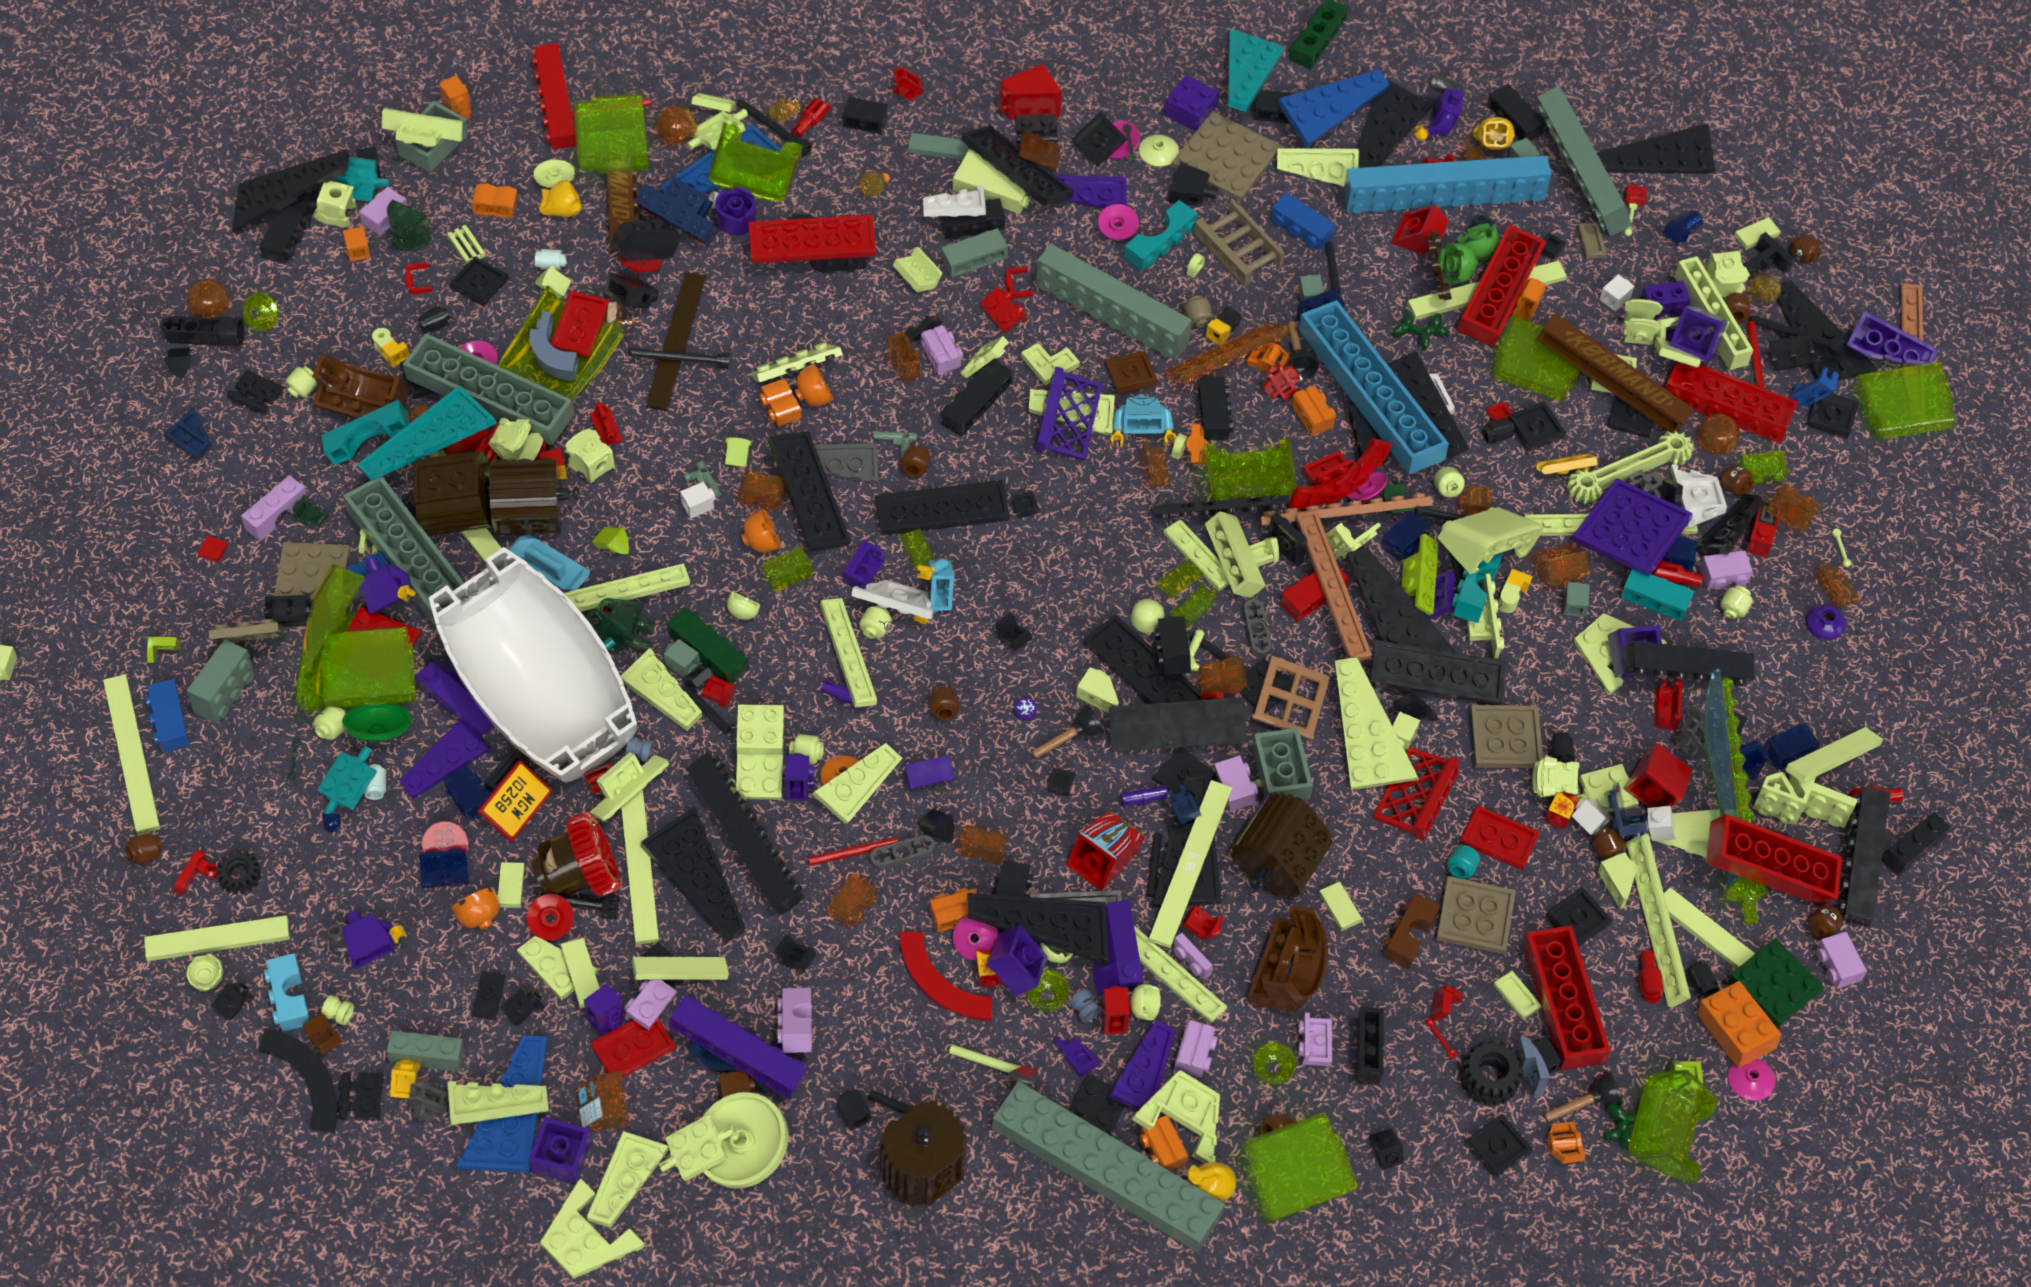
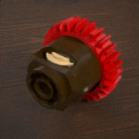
[532,812,621,897]

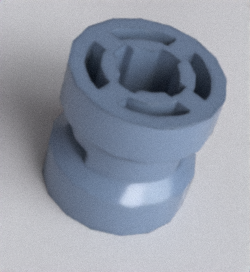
[626,737,654,763]
[1069,989,1102,1022]

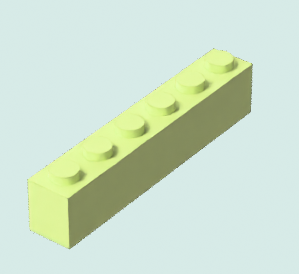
[1674,256,1753,370]

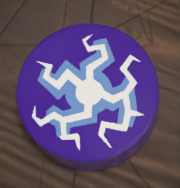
[1014,698,1037,721]

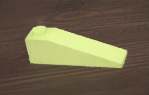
[1644,810,1739,857]

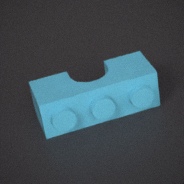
[264,953,310,1032]

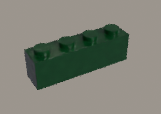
[666,607,749,683]

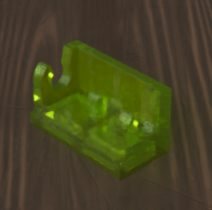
[761,547,813,593]
[1170,583,1217,629]

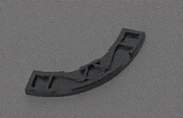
[259,1028,338,1133]

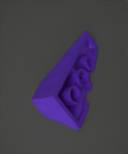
[1846,311,1939,368]
[415,660,494,736]
[1094,900,1144,996]

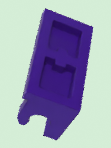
[843,539,885,589]
[904,755,955,791]

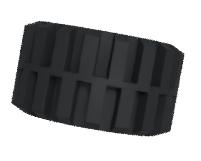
[1460,1040,1523,1106]

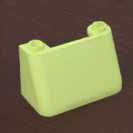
[1438,507,1543,574]

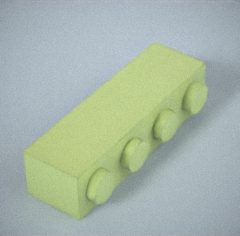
[1205,511,1266,598]

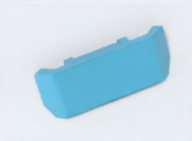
[508,534,590,593]

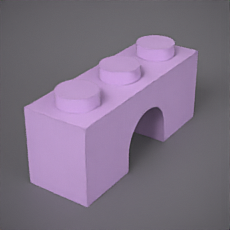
[241,475,308,541]
[778,988,812,1053]

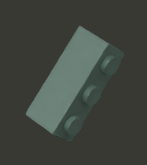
[941,228,1008,278]
[386,1030,465,1072]

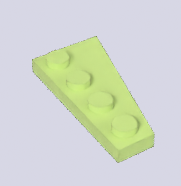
[751,342,843,382]

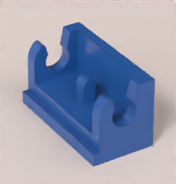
[1790,368,1839,407]

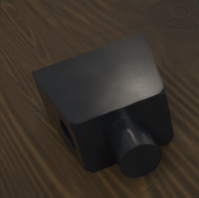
[1169,162,1219,207]
[604,273,659,309]

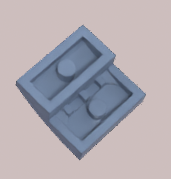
[1515,1036,1550,1098]

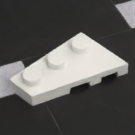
[923,185,986,217]

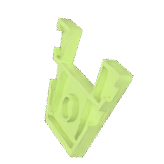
[1574,613,1667,696]
[1132,1070,1220,1164]
[540,1179,645,1279]

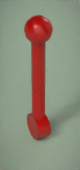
[1425,1018,1457,1059]

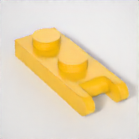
[1535,453,1597,474]

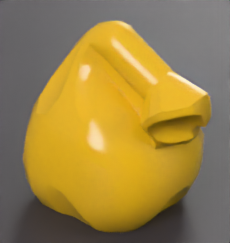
[1473,117,1514,150]
[539,180,583,217]
[1187,1162,1236,1202]

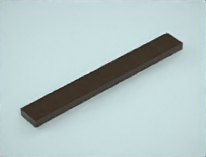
[646,272,706,412]

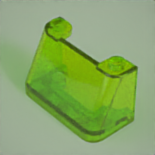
[708,122,803,202]
[1202,438,1297,500]
[1629,1070,1719,1183]

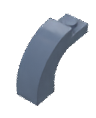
[530,311,579,381]

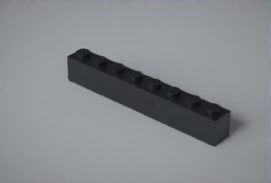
[686,752,804,914]

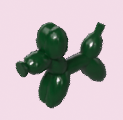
[1392,309,1451,351]
[1603,1095,1661,1150]

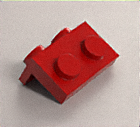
[980,286,1029,333]
[1302,450,1354,486]

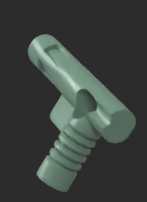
[874,431,917,456]
[683,461,722,498]

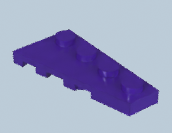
[1055,175,1127,209]
[399,720,489,799]
[1108,1020,1176,1111]

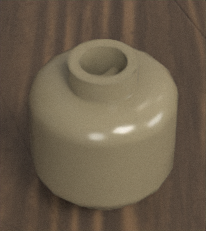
[1184,296,1213,328]

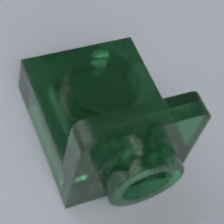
[293,495,329,531]

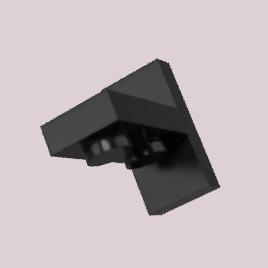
[1743,232,1794,279]

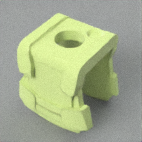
[314,181,356,228]
[1706,251,1750,298]
[1624,299,1663,345]
[488,418,543,461]
[566,429,615,483]
[1532,756,1580,798]

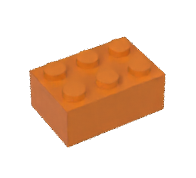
[1697,981,1781,1068]

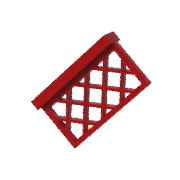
[1373,747,1460,842]

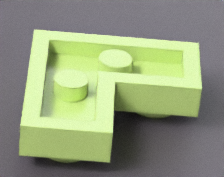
[1021,343,1080,385]

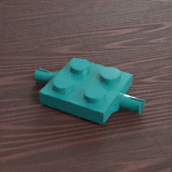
[331,157,390,202]
[317,746,377,817]

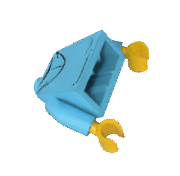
[1111,394,1177,448]
[914,558,954,624]

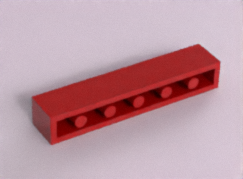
[532,43,576,150]

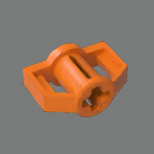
[1247,342,1289,373]
[1186,424,1209,465]
[1547,1122,1585,1164]

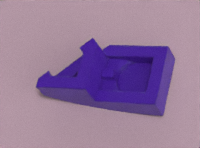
[1053,1037,1100,1078]

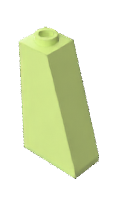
[953,149,1030,214]

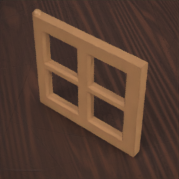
[1251,656,1330,740]

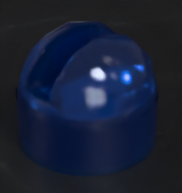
[322,814,341,832]

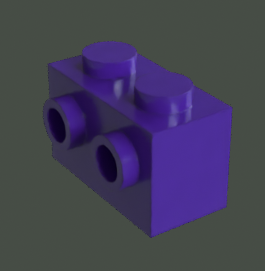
[1640,281,1691,318]
[785,753,814,801]
[583,983,624,1036]

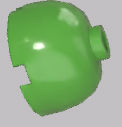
[1457,223,1500,261]
[1439,243,1478,284]

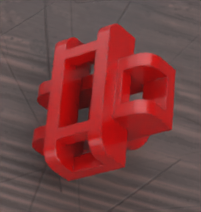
[893,66,924,102]
[1262,363,1301,401]

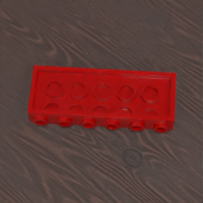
[748,215,876,263]
[1665,361,1798,443]

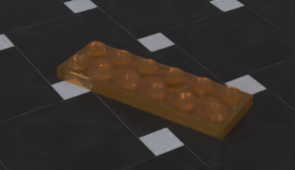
[1163,322,1290,384]

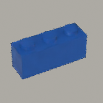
[1270,193,1336,251]
[145,679,190,752]

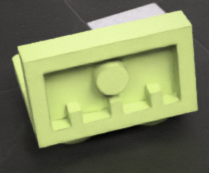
[1326,523,1381,560]

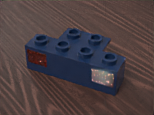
[635,177,719,247]

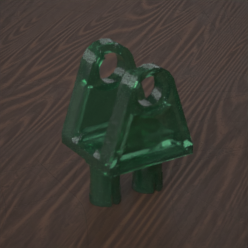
[584,598,656,654]

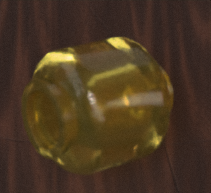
[1750,274,1781,302]

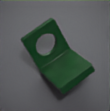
[1383,483,1413,515]

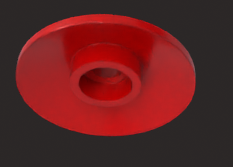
[527,894,574,941]

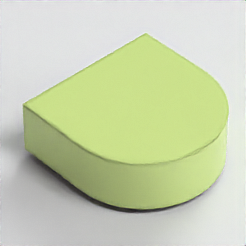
[1187,253,1205,278]
[1172,433,1188,459]

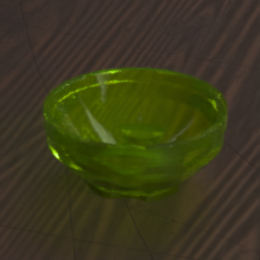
[243,292,278,331]
[1027,970,1069,1011]
[1253,1042,1297,1085]

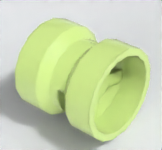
[321,995,354,1026]

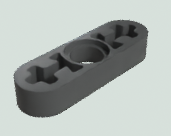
[1243,599,1271,658]
[870,835,935,870]

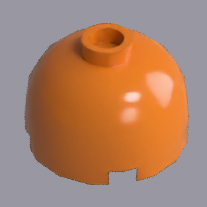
[795,364,834,407]
[741,509,781,553]
[451,887,500,930]

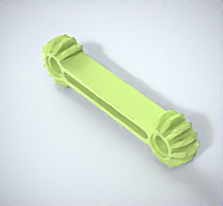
[1567,430,1693,505]

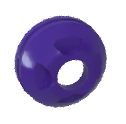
[1805,604,1846,641]

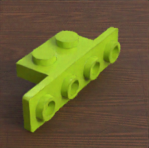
[1401,533,1439,615]

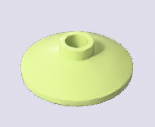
[1139,135,1179,167]
[534,160,575,188]

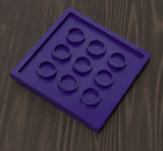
[1573,478,1693,577]

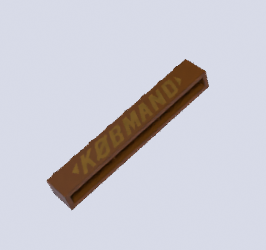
[604,112,639,252]
[1536,313,1694,433]

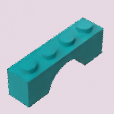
[1124,200,1198,271]
[322,400,410,466]
[1452,552,1503,623]

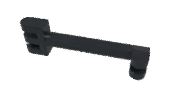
[540,892,620,919]

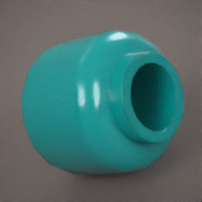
[1447,845,1480,879]

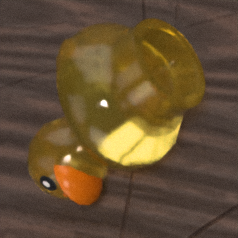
[769,98,801,122]
[860,172,890,196]

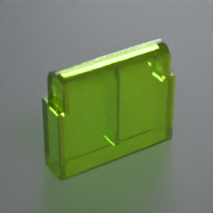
[574,93,649,173]
[1492,316,1581,402]
[1855,362,1955,440]
[321,627,417,708]
[1243,1112,1359,1222]

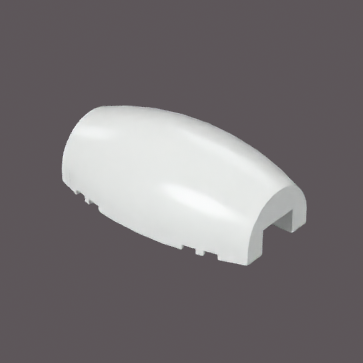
[428,547,637,782]

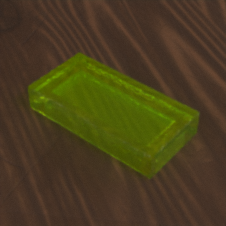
[900,529,935,573]
[1157,559,1204,599]

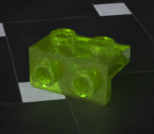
[1740,450,1791,484]

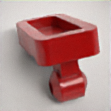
[174,849,218,896]

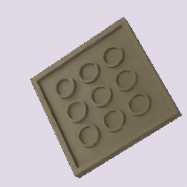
[1171,111,1282,202]

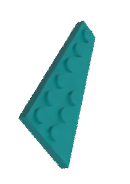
[1227,29,1285,112]
[357,385,497,481]

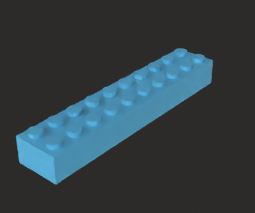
[1343,156,1552,214]
[1299,300,1449,475]

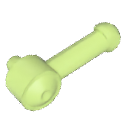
[1189,630,1205,671]

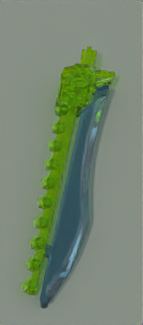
[1704,668,1768,925]

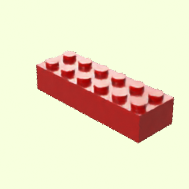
[1457,224,1546,347]
[1706,814,1842,906]
[1522,925,1611,1071]

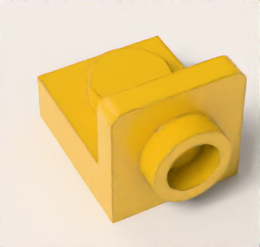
[390,1059,420,1099]

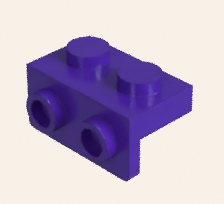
[1422,570,1455,619]

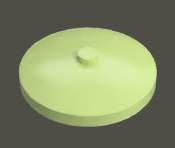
[703,1092,788,1188]

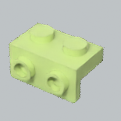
[893,247,942,292]

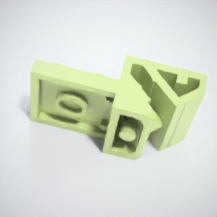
[736,705,784,800]
[1753,772,1858,828]

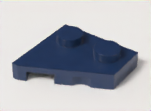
[164,408,212,461]

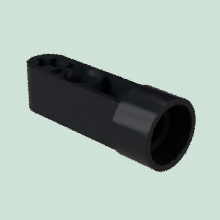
[160,316,245,347]

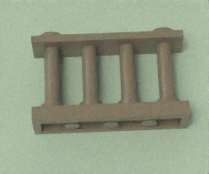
[1194,200,1284,287]

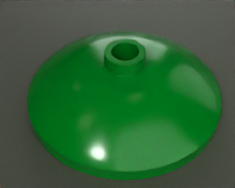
[342,702,412,743]

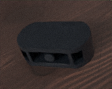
[613,219,678,261]
[809,257,870,273]

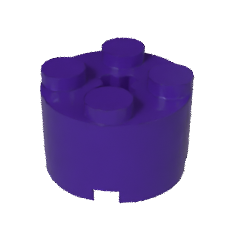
[715,187,757,236]

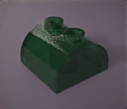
[387,199,432,252]

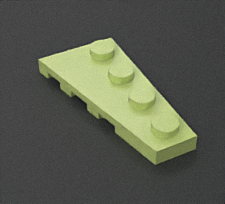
[1277,149,1359,187]
[1029,389,1115,436]
[620,648,702,731]
[812,743,902,824]
[448,1081,549,1125]
[587,1131,669,1228]

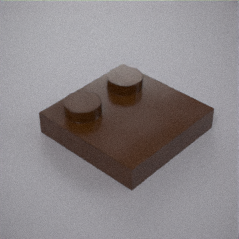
[1018,132,1061,170]
[1105,351,1157,394]

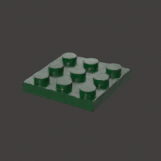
[1728,937,1825,1029]

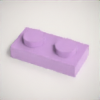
[1173,933,1213,980]

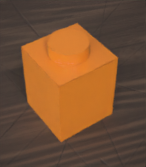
[343,227,370,262]

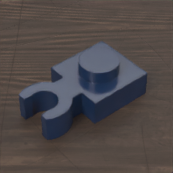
[1169,784,1201,824]

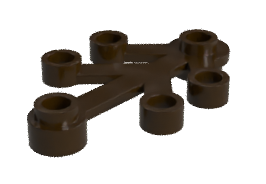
[1427,231,1452,301]

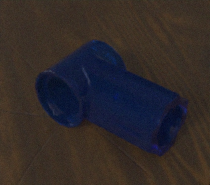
[1663,210,1704,246]

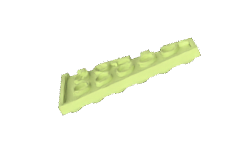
[1335,657,1419,790]

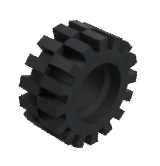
[216,850,261,895]

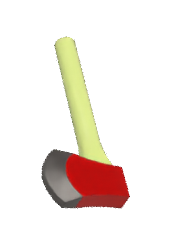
[949,1044,1037,1084]

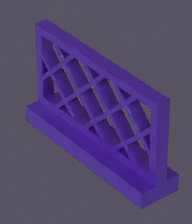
[1034,367,1103,461]

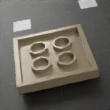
[274,542,350,604]
[209,619,285,644]
[1470,705,1543,768]
[1436,876,1516,955]

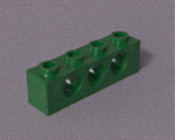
[1289,0,1349,70]

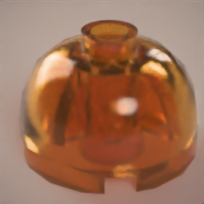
[656,105,698,145]
[187,279,230,318]
[1696,413,1740,456]

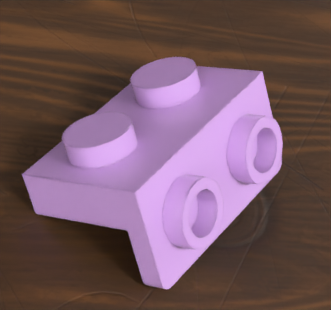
[624,979,677,1030]
[1298,1012,1332,1066]

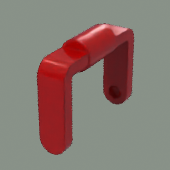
[404,263,433,295]
[1004,267,1034,298]

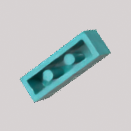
[1621,569,1694,622]

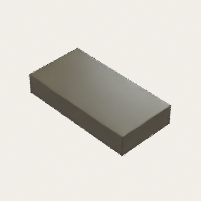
[1577,222,1607,259]

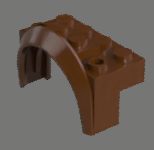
[312,354,410,419]
[1248,905,1328,1012]

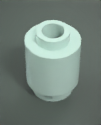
[535,249,566,271]
[364,764,386,800]

